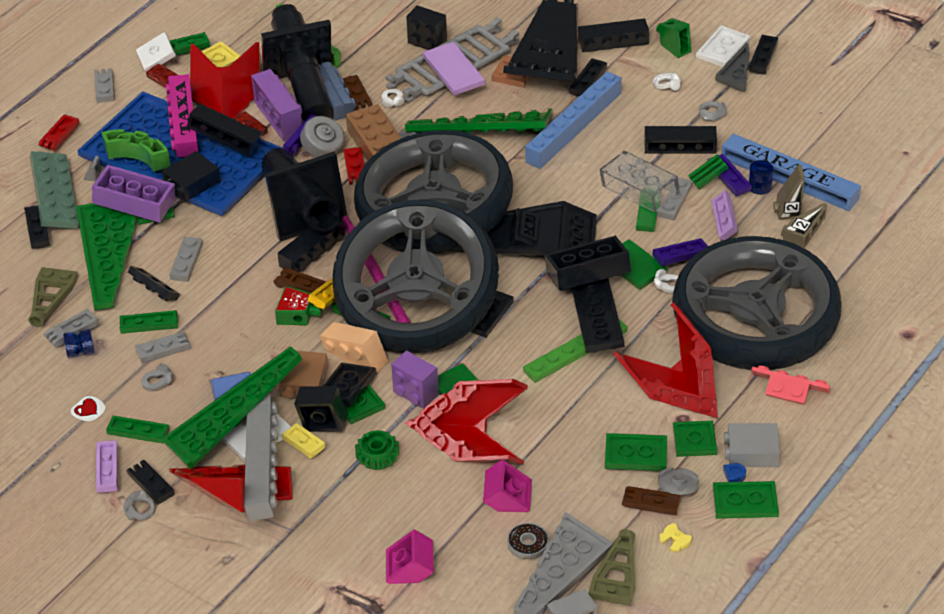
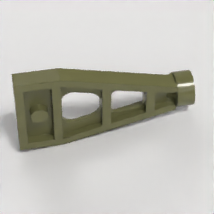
[28,267,78,327]
[588,529,635,606]

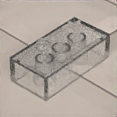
[599,150,680,212]

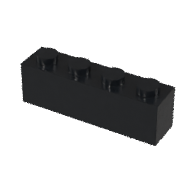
[578,18,649,52]
[187,103,263,157]
[644,126,717,154]
[277,219,345,272]

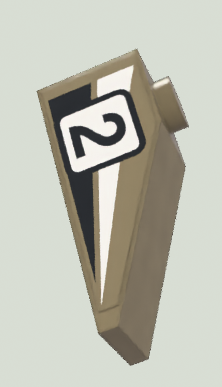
[773,165,805,220]
[781,203,827,248]

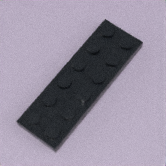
[571,278,625,353]

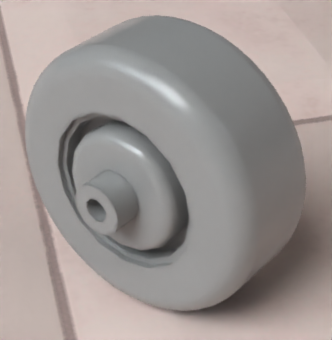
[300,116,345,157]

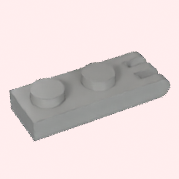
[94,68,114,103]
[44,309,99,347]
[135,332,191,364]

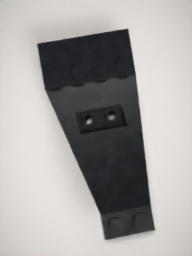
[503,0,578,81]
[450,201,597,256]

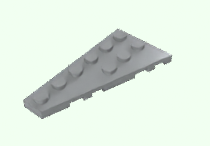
[514,512,613,614]

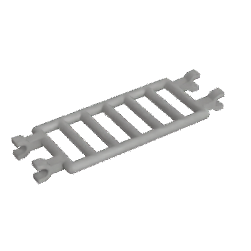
[386,17,519,104]

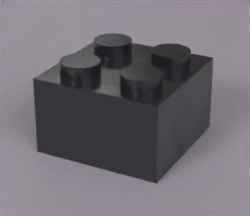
[406,5,447,50]
[294,386,348,432]

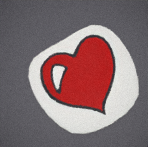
[70,396,106,421]

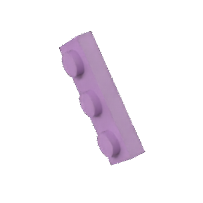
[711,190,738,240]
[96,440,118,493]

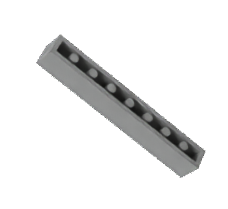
[244,395,279,522]

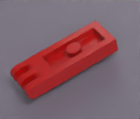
[38,114,80,151]
[343,147,364,185]

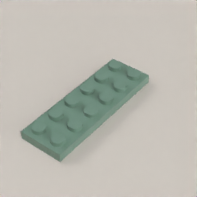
[30,151,79,229]

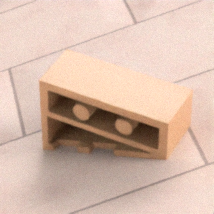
[320,322,389,373]

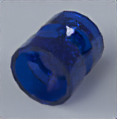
[749,160,773,195]
[63,329,95,358]

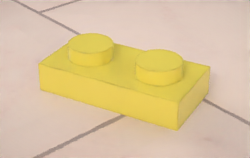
[282,423,325,459]

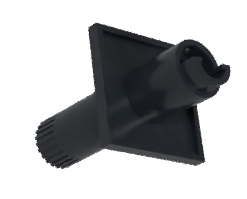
[261,4,333,122]
[261,147,347,241]

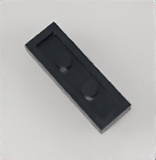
[749,35,779,74]
[569,58,607,96]
[24,205,50,249]
[128,266,180,301]
[471,291,514,338]

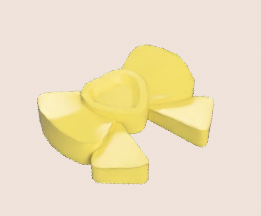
[660,523,692,552]

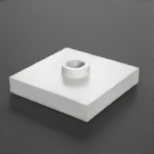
[136,32,176,73]

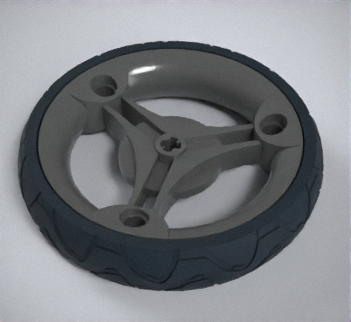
[354,130,513,253]
[333,200,499,353]
[672,236,842,370]

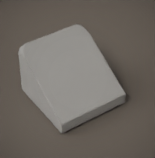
[84,156,101,181]

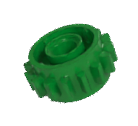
[355,430,399,470]

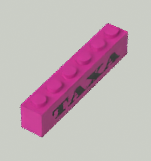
[166,74,198,157]

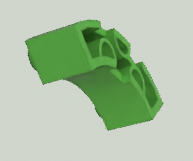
[101,129,170,172]

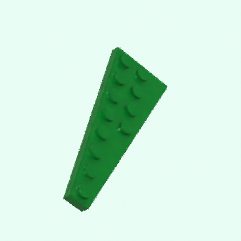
[405,108,553,133]
[162,346,303,469]

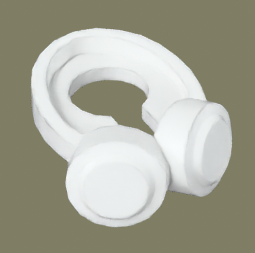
[653,72,682,91]
[382,89,405,108]
[654,269,678,293]

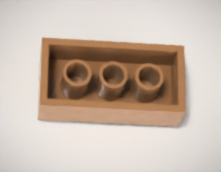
[346,104,401,161]

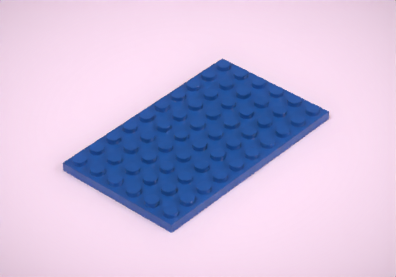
[77,91,282,216]

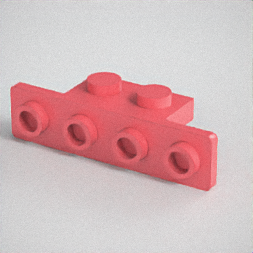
[751,365,831,405]

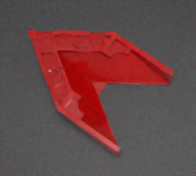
[190,42,262,119]
[613,302,719,419]
[405,379,528,465]
[169,464,293,512]

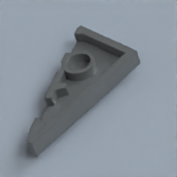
[715,43,749,92]

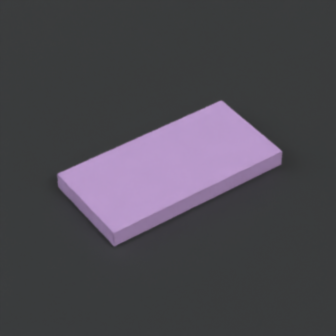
[423,42,485,95]

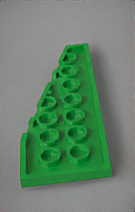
[76,203,136,310]

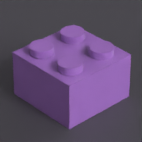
[391,350,439,409]

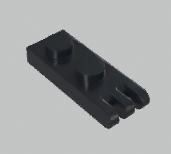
[126,460,175,505]

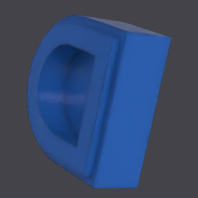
[723,463,746,482]

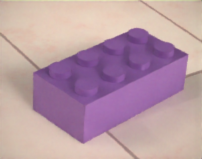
[251,69,303,142]
[92,165,175,223]

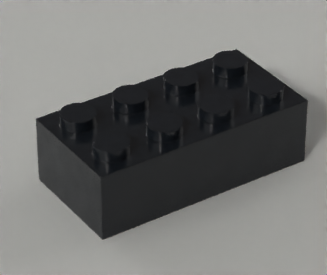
[545,235,631,291]

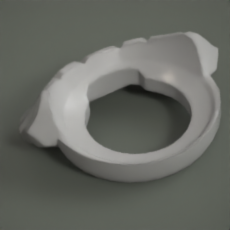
[699,101,727,121]
[123,490,155,520]

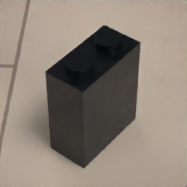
[162,151,220,202]

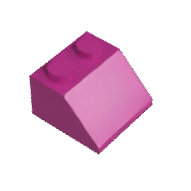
[483,459,532,512]
[386,529,434,584]

